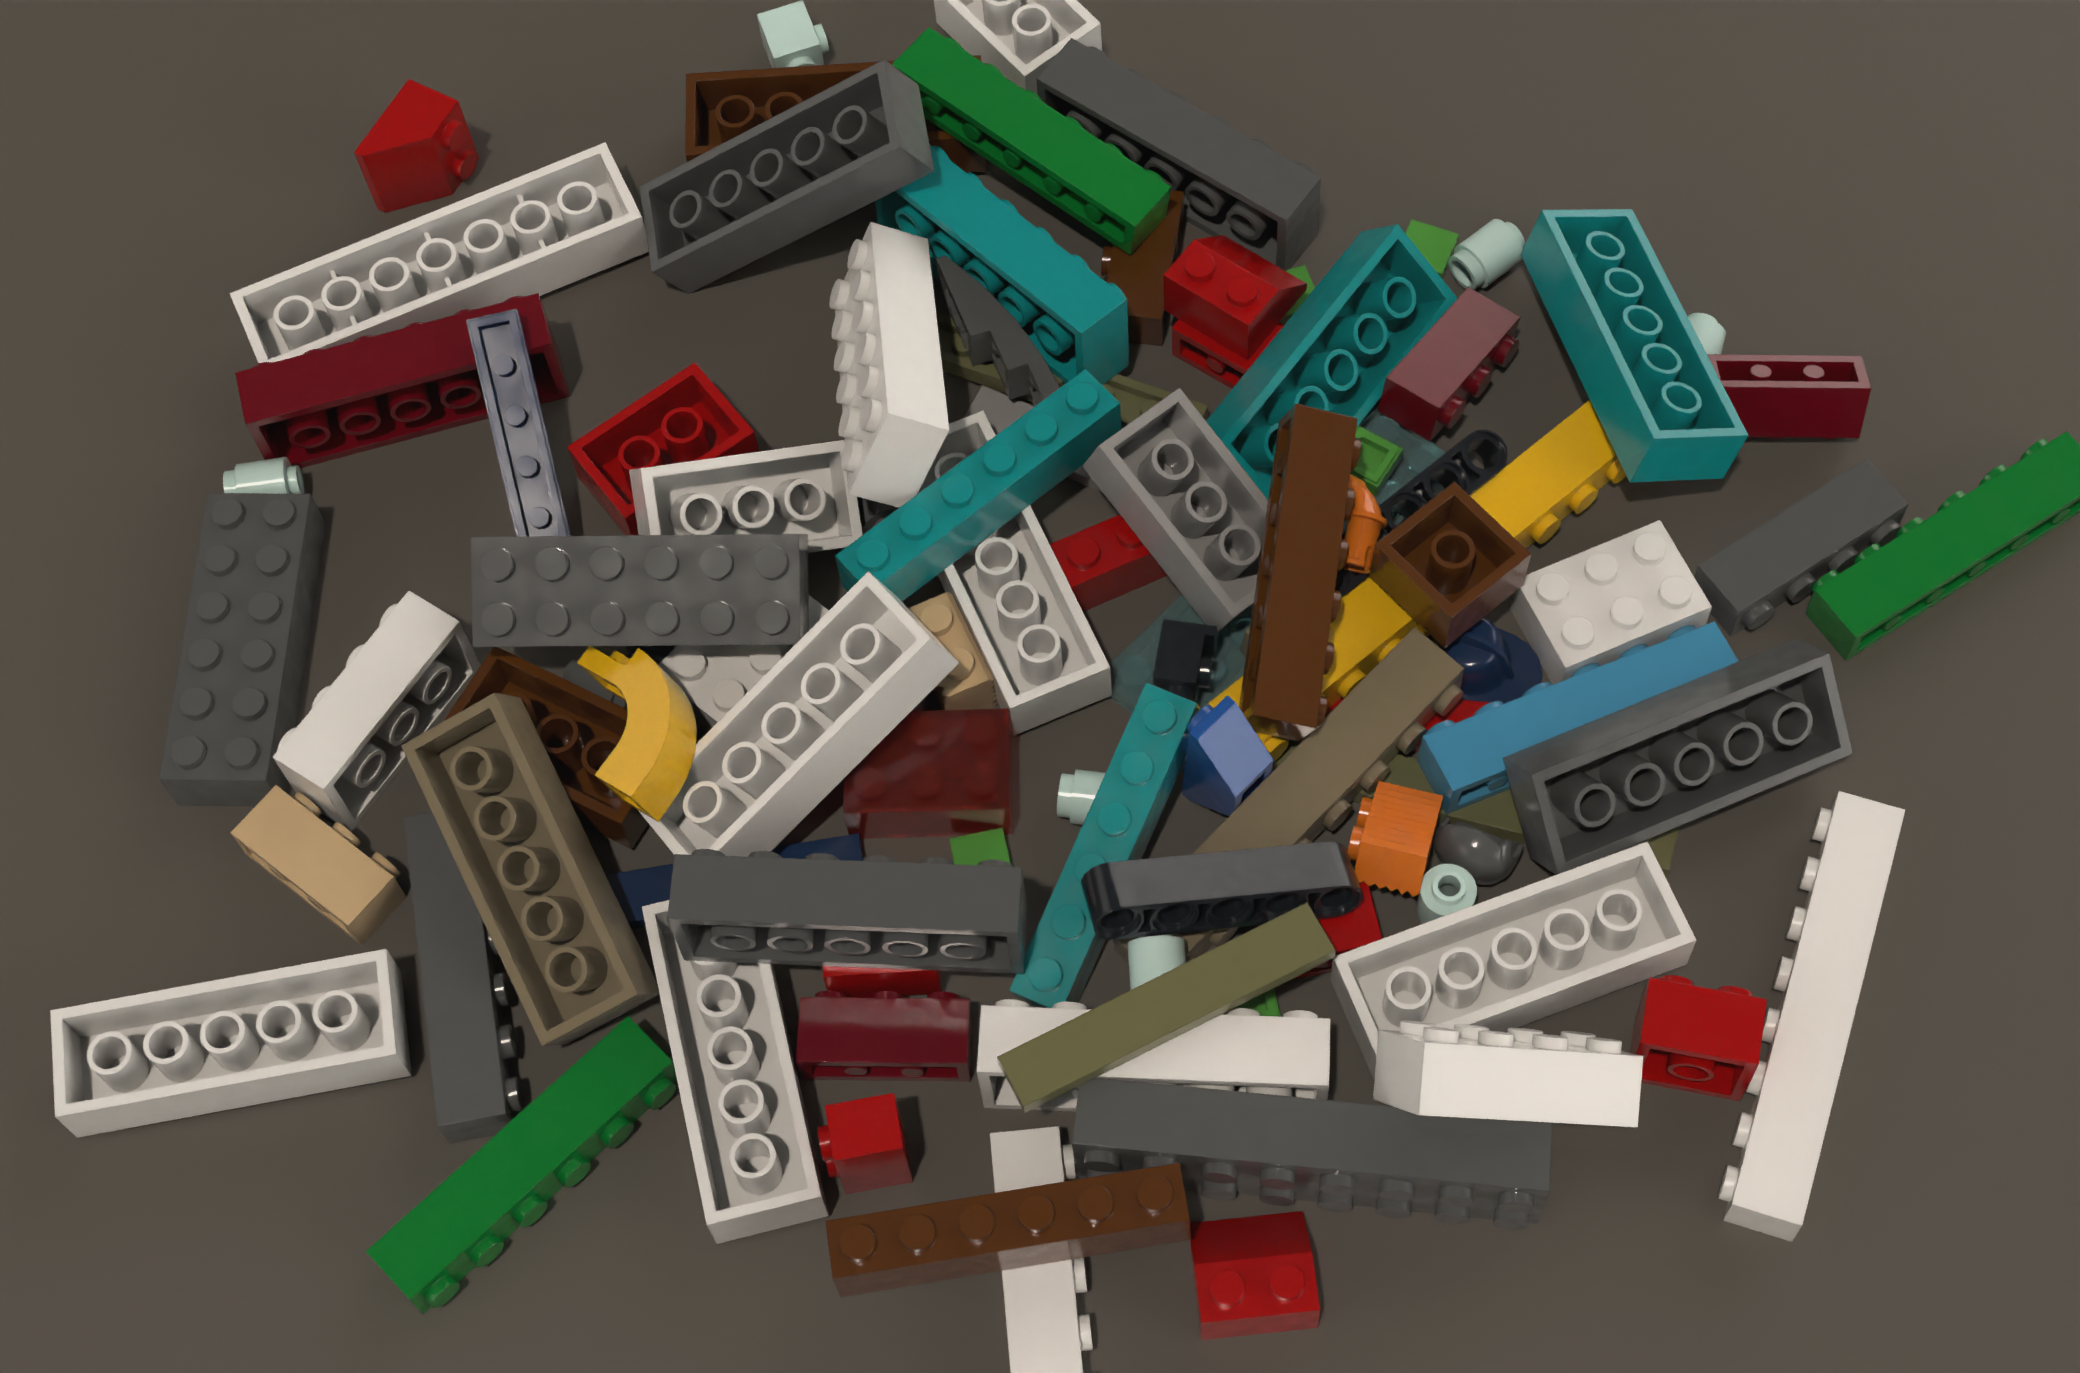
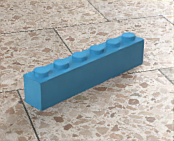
[1417,621,1739,815]

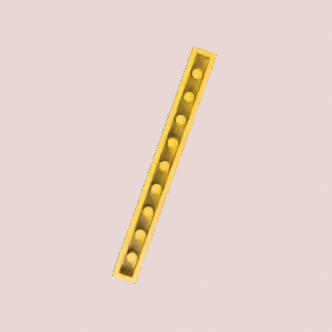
[1205,400,1626,762]

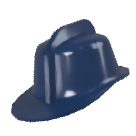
[1427,617,1543,704]

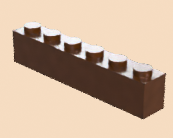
[1239,404,1361,742]
[825,1163,1191,1297]

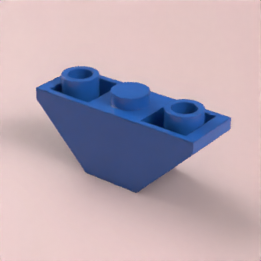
[1182,695,1274,816]

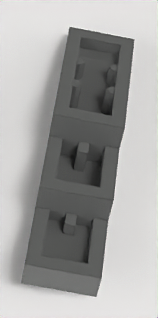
[936,255,1060,406]

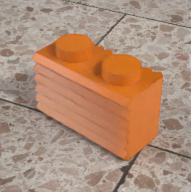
[1347,781,1443,897]

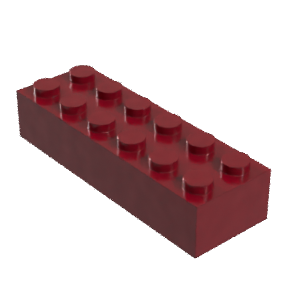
[235,293,570,468]

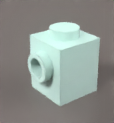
[757,0,830,68]

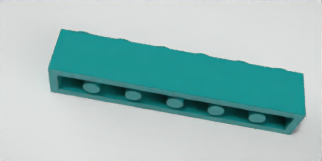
[835,369,1121,601]
[1009,683,1200,1008]

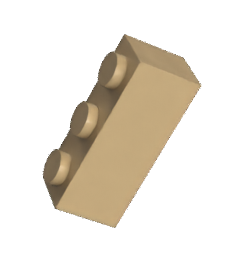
[230,785,406,945]

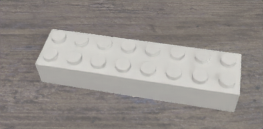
[230,142,649,363]

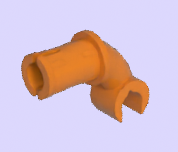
[1343,474,1388,574]

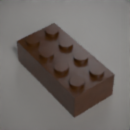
[444,647,648,849]

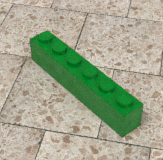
[892,27,1171,255]
[1805,431,2080,661]
[366,1016,678,1315]

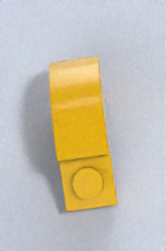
[577,646,697,822]

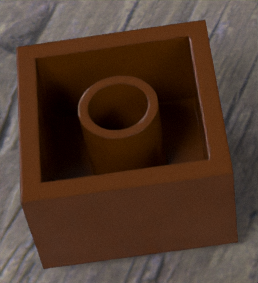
[1369,482,1531,649]

